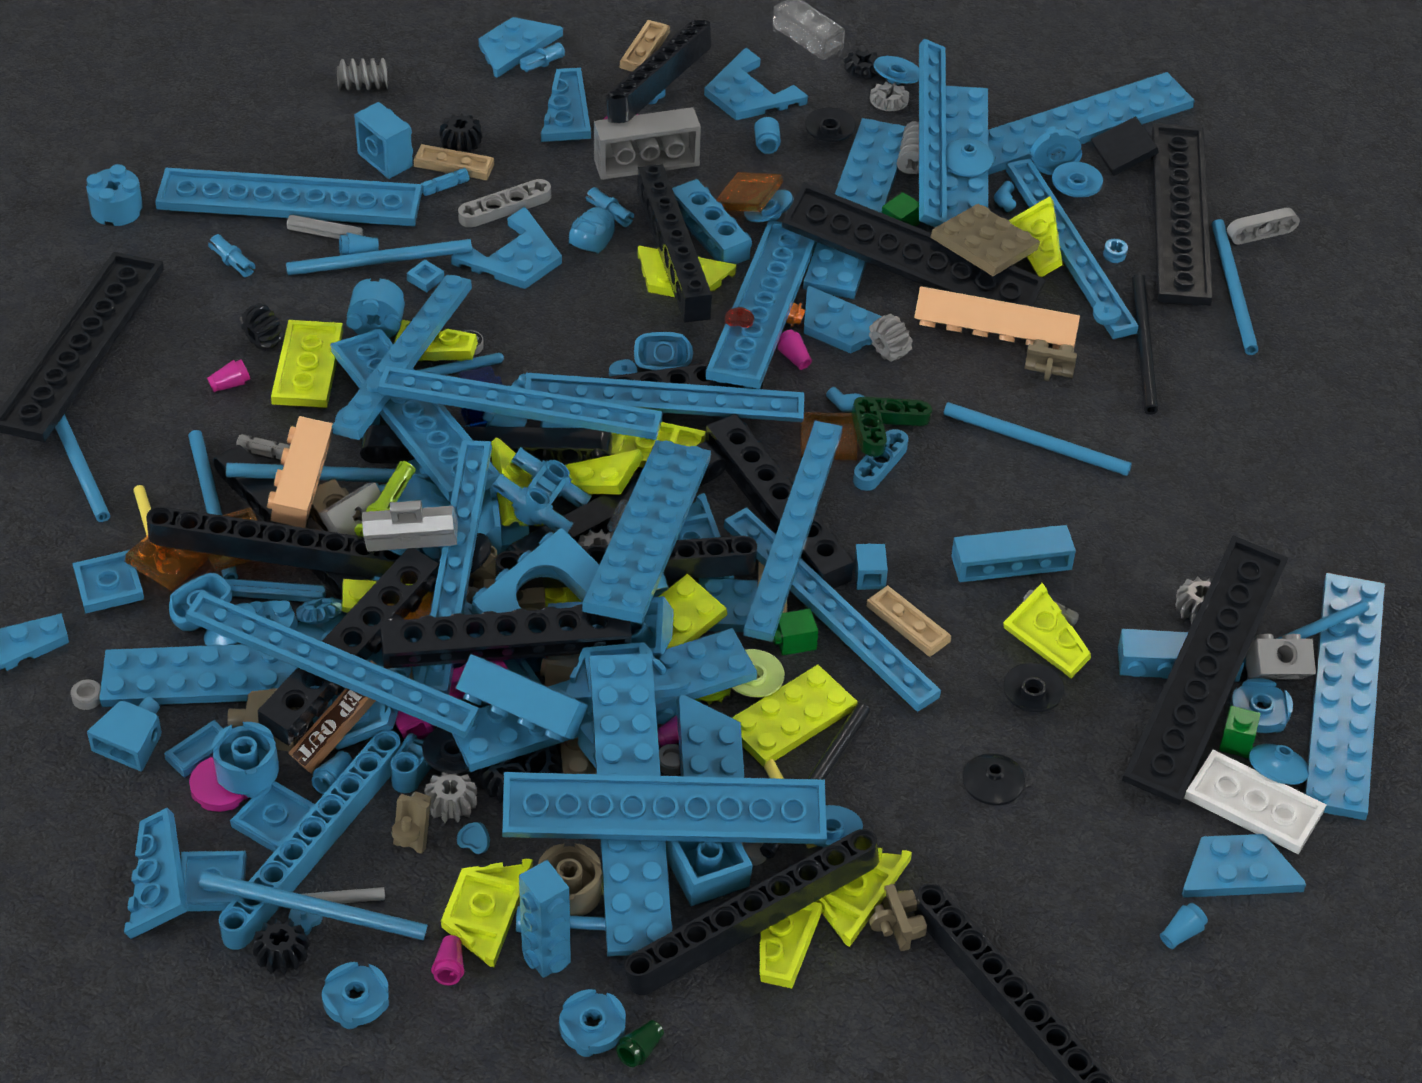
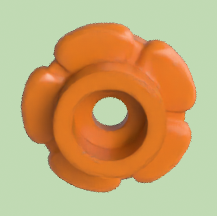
[786,303,805,328]

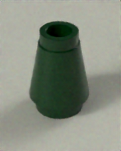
[616,1020,664,1067]

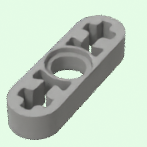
[1227,208,1300,244]

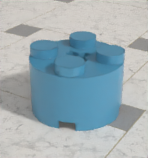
[86,164,143,226]
[346,278,405,338]
[212,722,279,798]

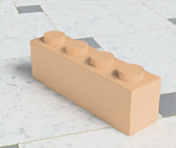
[267,416,333,528]

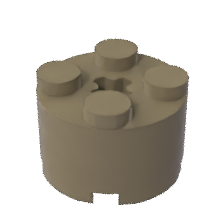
[538,843,602,916]

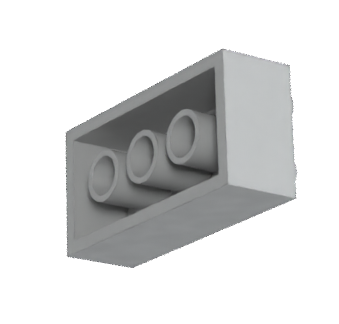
[594,107,701,180]

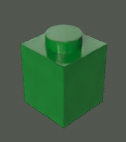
[882,192,920,227]
[773,608,818,656]
[1219,705,1261,758]

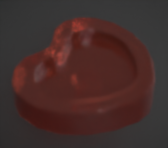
[725,307,754,328]

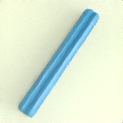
[224,578,326,602]

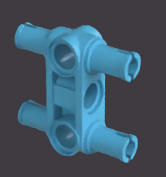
[491,447,592,533]

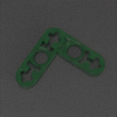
[851,397,932,457]

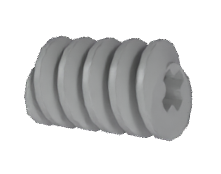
[337,58,388,91]
[897,121,919,174]

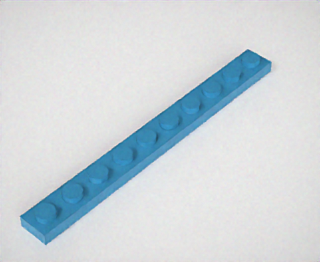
[919,39,947,227]
[1006,159,1138,339]
[332,275,472,440]
[378,366,662,440]
[525,373,804,422]
[743,420,842,642]
[418,440,492,695]
[724,507,941,712]
[185,591,479,738]

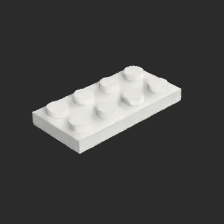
[1184,750,1326,855]

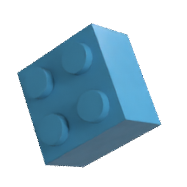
[354,102,413,179]
[666,841,753,906]

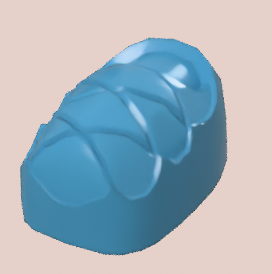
[568,207,615,254]
[634,332,693,370]
[169,573,232,631]

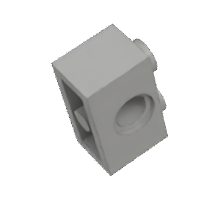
[1245,634,1316,680]

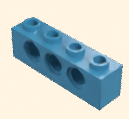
[672,179,752,264]

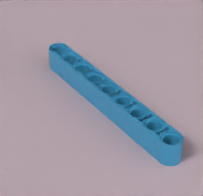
[219,730,401,950]

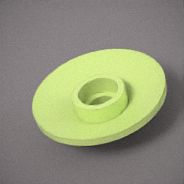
[732,649,785,697]

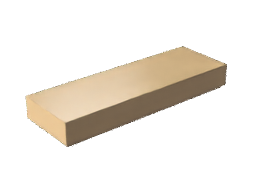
[620,20,670,72]
[413,144,494,180]
[866,585,951,657]

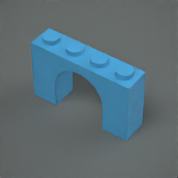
[471,527,599,663]

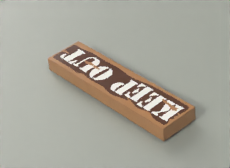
[288,660,377,774]

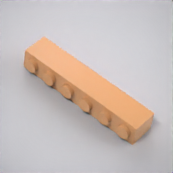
[914,286,1080,350]

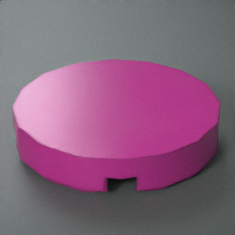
[189,757,248,812]

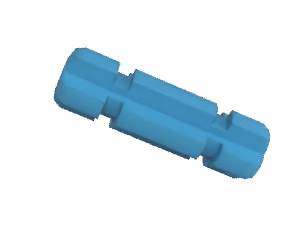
[421,168,470,196]

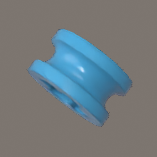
[1103,238,1128,263]

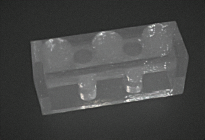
[773,0,845,60]

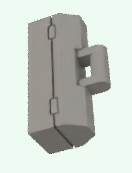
[362,500,458,551]

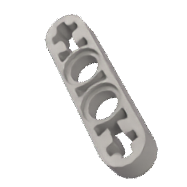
[458,179,551,228]

